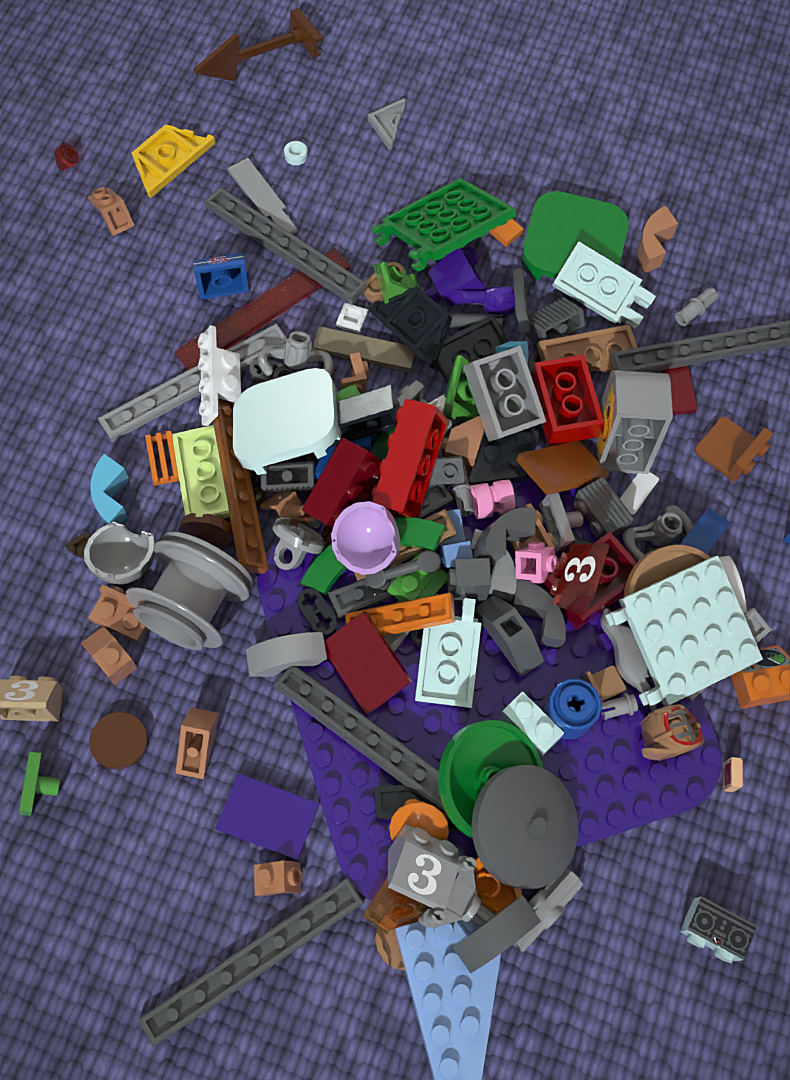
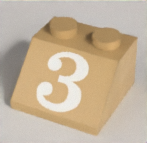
[0,676,63,722]

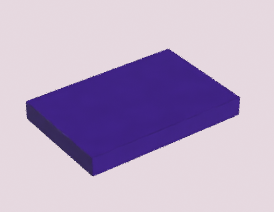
[215,773,319,861]

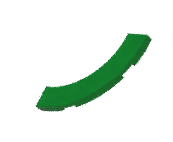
[300,517,446,595]

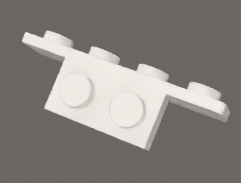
[198,325,241,426]

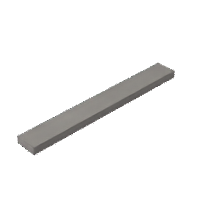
[98,323,287,442]

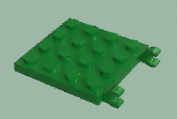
[371,178,516,271]

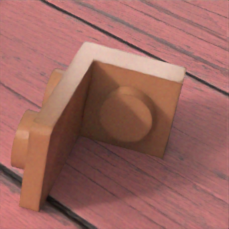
[87,187,135,236]

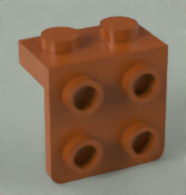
[694,417,773,483]

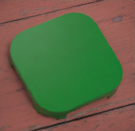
[521,191,628,281]

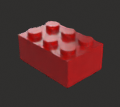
[531,355,605,446]

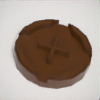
[178,513,233,547]
[89,712,149,771]

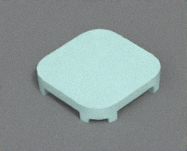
[233,368,342,475]

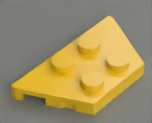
[131,124,215,198]

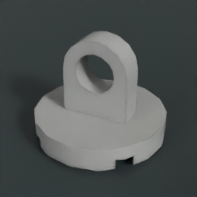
[272,517,325,570]

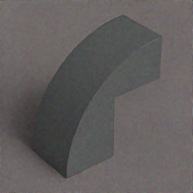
[473,507,535,563]
[512,579,566,648]
[453,895,541,973]

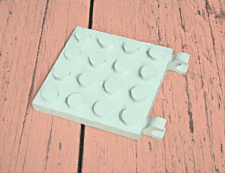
[605,556,763,706]

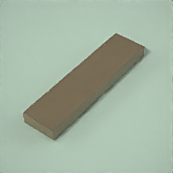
[313,326,415,373]

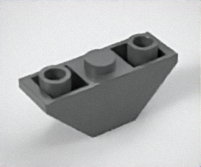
[474,595,544,677]

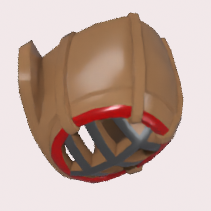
[641,704,705,761]

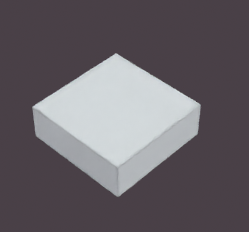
[336,302,368,334]

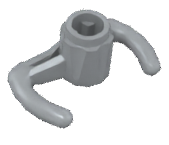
[258,331,334,376]
[622,505,694,562]

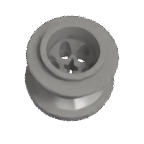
[126,532,253,650]

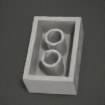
[463,345,546,441]

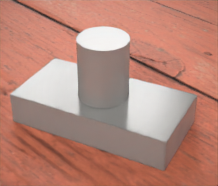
[539,493,583,553]

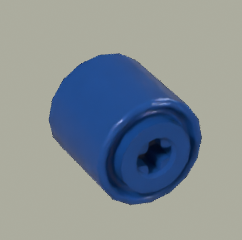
[543,679,602,739]

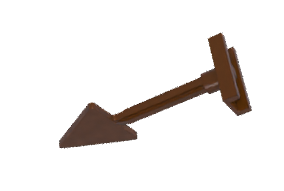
[193,8,323,81]

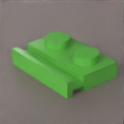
[387,553,449,602]

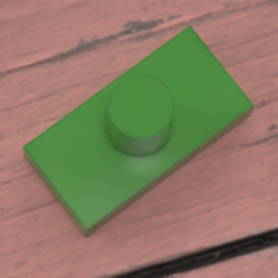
[19,751,60,816]

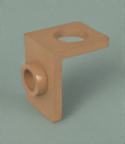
[581,666,626,702]

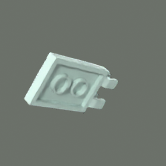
[552,242,656,329]
[415,594,481,708]

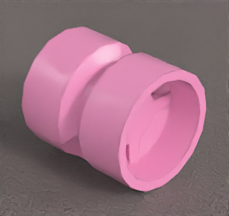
[471,479,516,519]

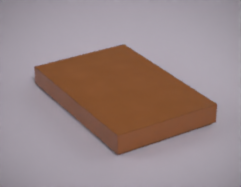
[516,441,610,495]

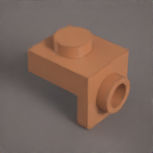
[341,352,369,393]
[254,860,303,896]

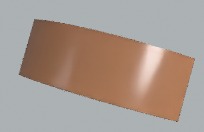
[637,206,678,274]

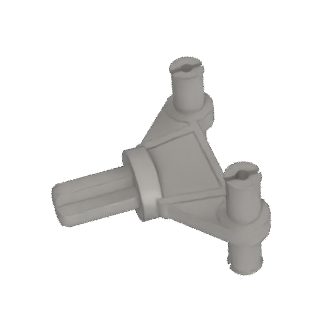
[418,856,494,928]

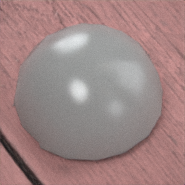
[84,522,155,584]

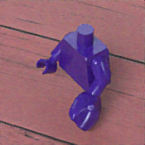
[424,247,515,318]

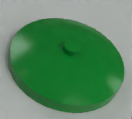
[438,720,544,838]

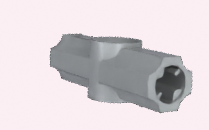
[513,868,583,953]

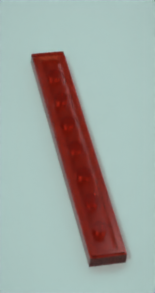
[174,248,350,370]

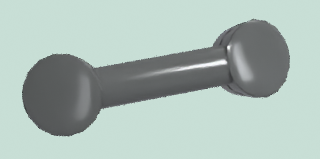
[366,550,441,589]

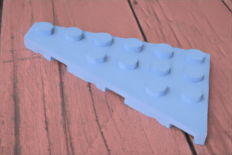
[394,914,501,1080]

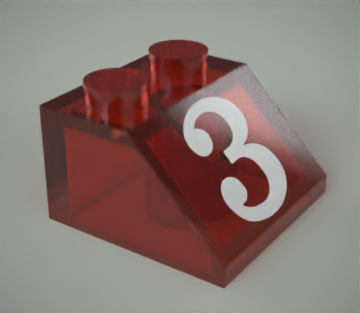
[549,543,609,615]

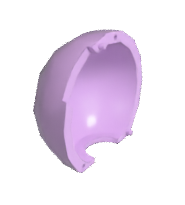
[331,501,400,575]

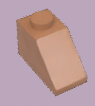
[441,416,485,471]
[81,626,137,686]
[176,707,219,780]

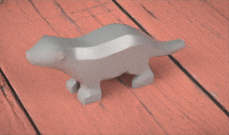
[600,608,657,711]

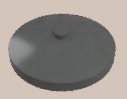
[472,765,578,889]

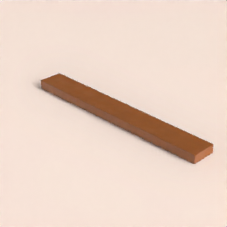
[213,398,268,574]

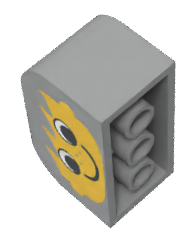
[596,370,673,474]

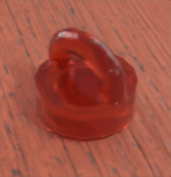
[55,143,79,171]

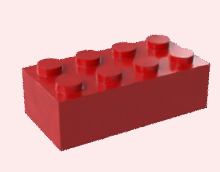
[371,399,449,518]

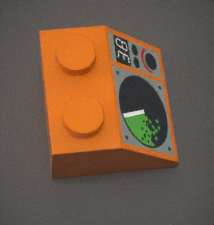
[731,645,790,709]

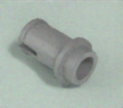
[601,693,638,720]

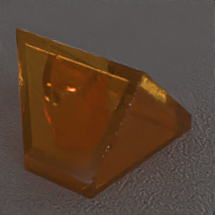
[363,877,432,934]

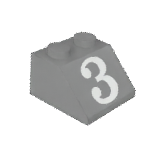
[388,824,459,912]

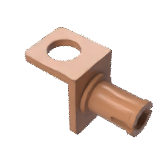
[260,491,314,526]

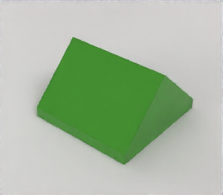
[443,356,480,422]

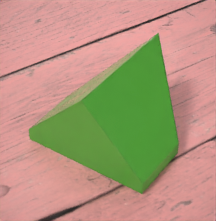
[373,261,420,304]

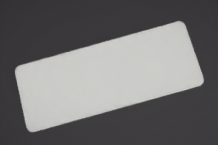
[620,472,659,515]

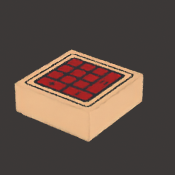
[723,757,743,792]

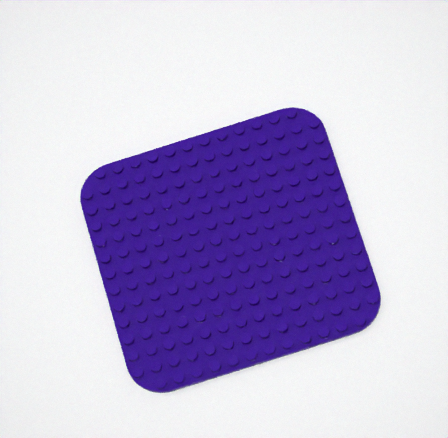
[257,474,722,905]

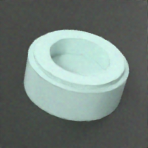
[284,141,308,165]

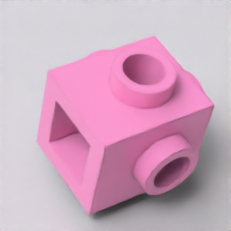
[515,542,558,583]

